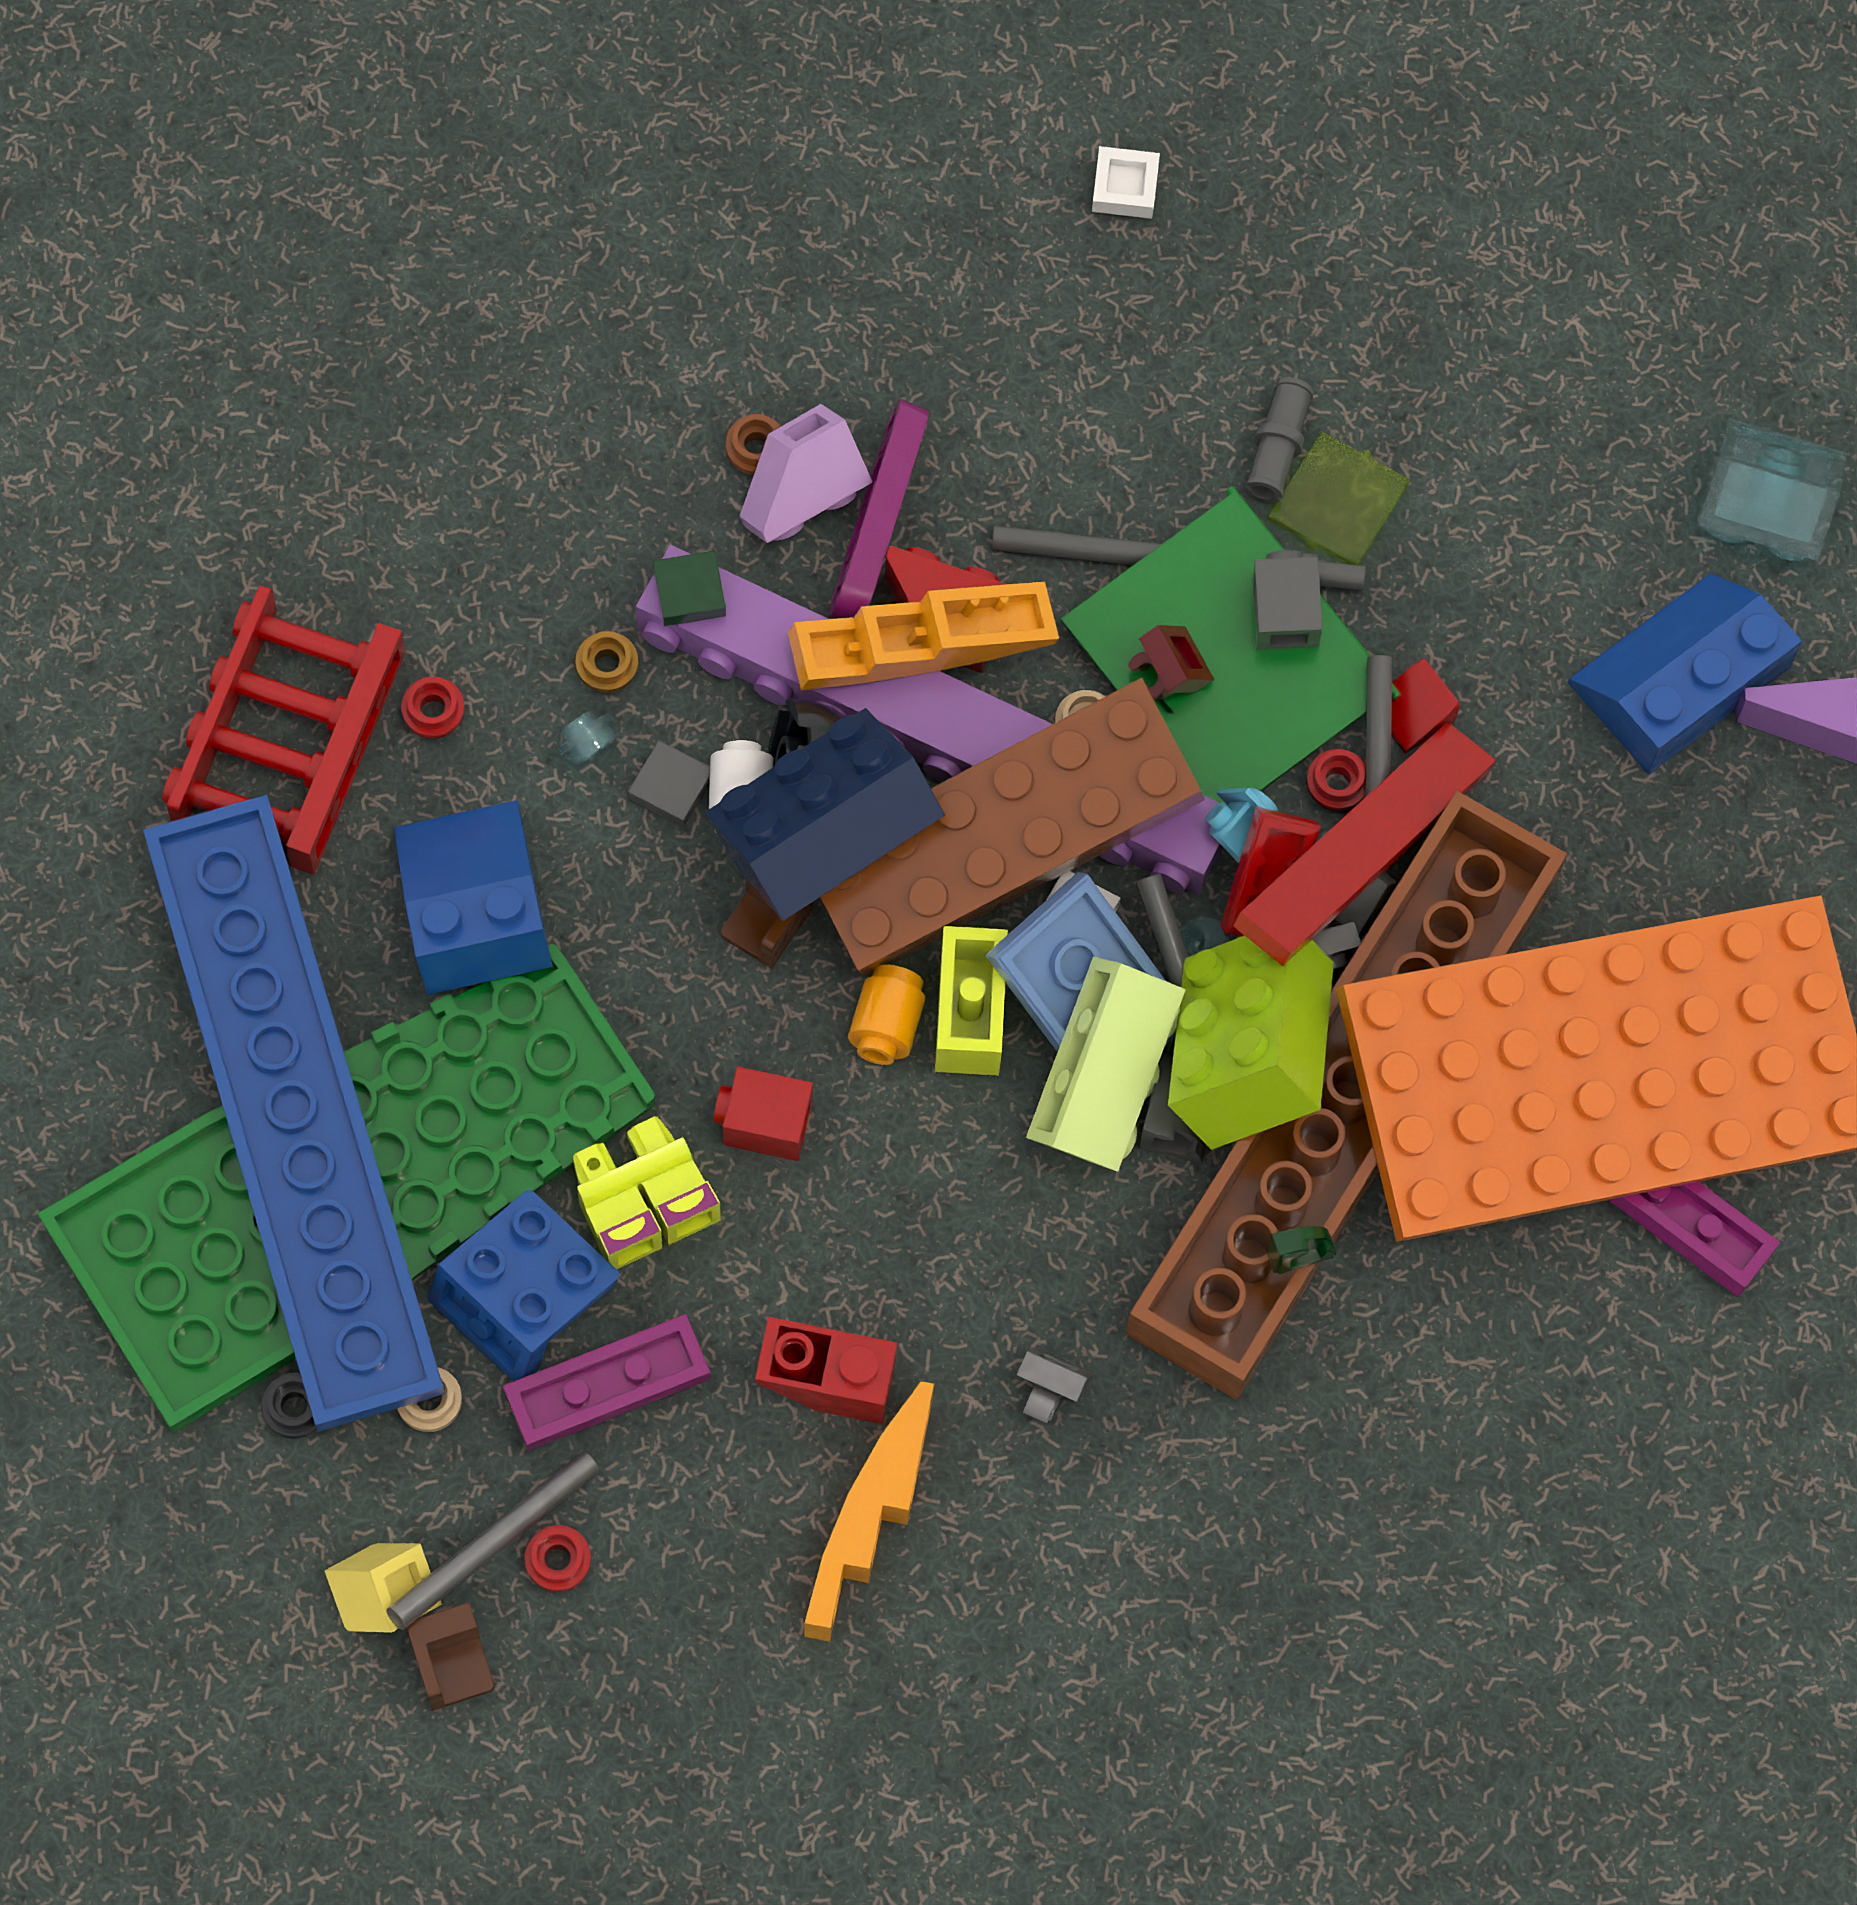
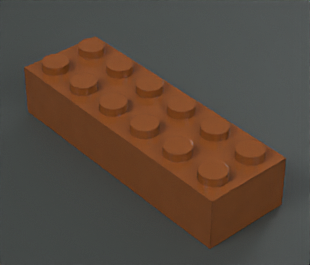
[820,678,1205,977]

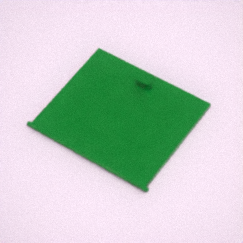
[1060,486,1401,805]

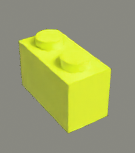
[935,926,1008,1076]

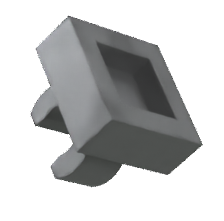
[1017,1348,1093,1423]

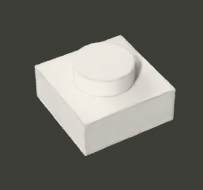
[1092,146,1160,219]

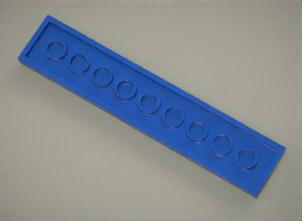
[143,795,445,1432]

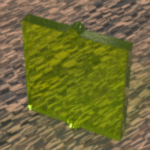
[1268,431,1410,565]

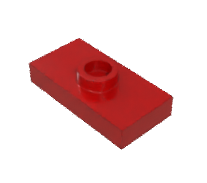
[1220,806,1321,937]

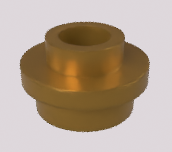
[576,631,639,693]

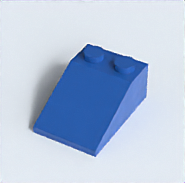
[394,800,553,995]

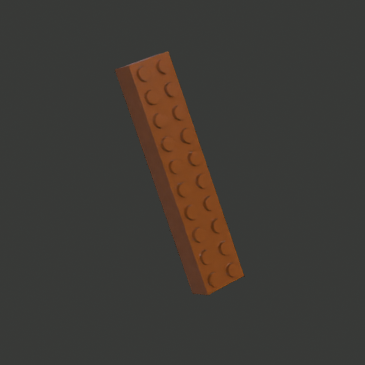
[1126,790,1567,1401]

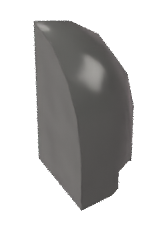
[1139,1051,1206,1164]

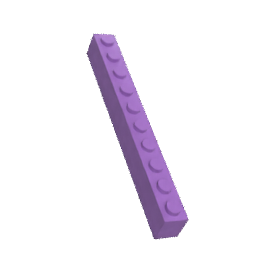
[636,544,1224,895]

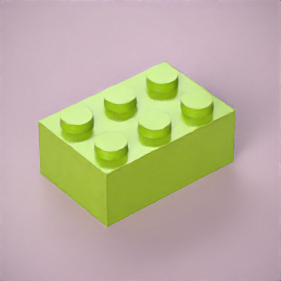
[1168,935,1334,1150]

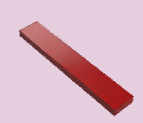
[1233,722,1496,966]

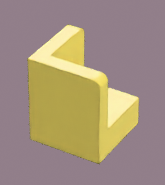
[324,1543,442,1633]

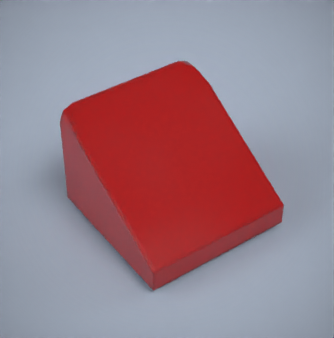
[1391,658,1460,754]

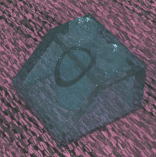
[1698,418,1847,561]

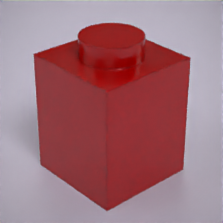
[713,1066,813,1162]

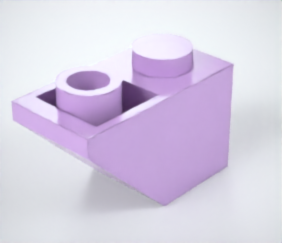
[740,404,872,543]

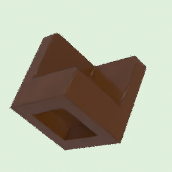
[721,879,813,969]
[407,1602,494,1711]

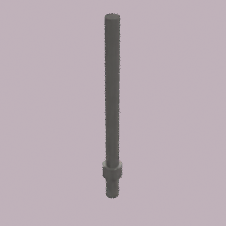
[992,525,1366,591]

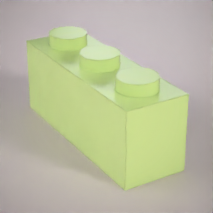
[1026,956,1186,1172]

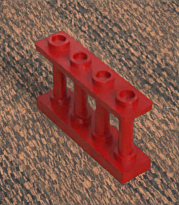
[162,585,406,875]

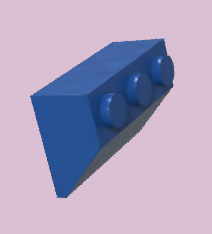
[1568,573,1802,775]

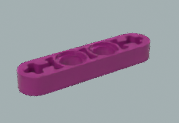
[828,399,929,619]

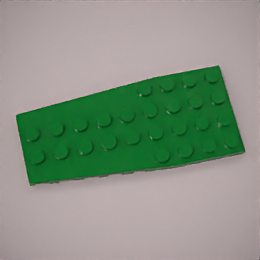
[37,944,655,1433]

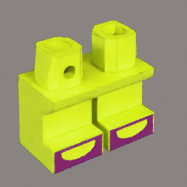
[573,1116,721,1270]

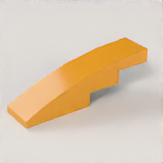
[788,582,1059,690]
[804,1381,934,1642]

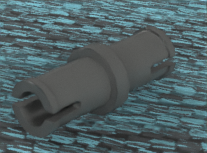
[1244,377,1314,503]

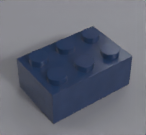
[705,708,945,921]

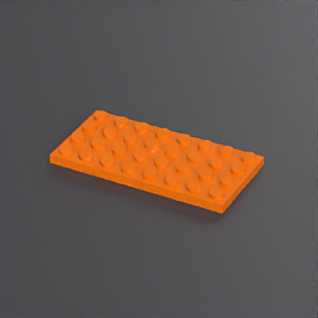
[1336,895,1857,1242]

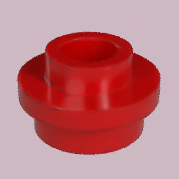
[401,677,465,739]
[1306,749,1366,811]
[524,1525,591,1592]

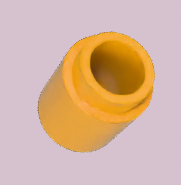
[848,965,926,1065]

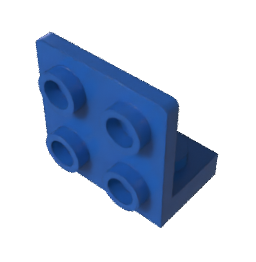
[427,1190,619,1382]

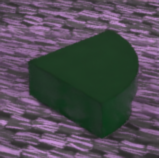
[1267,1226,1336,1274]

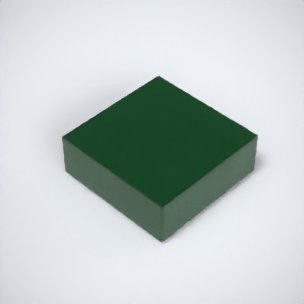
[653,550,726,626]

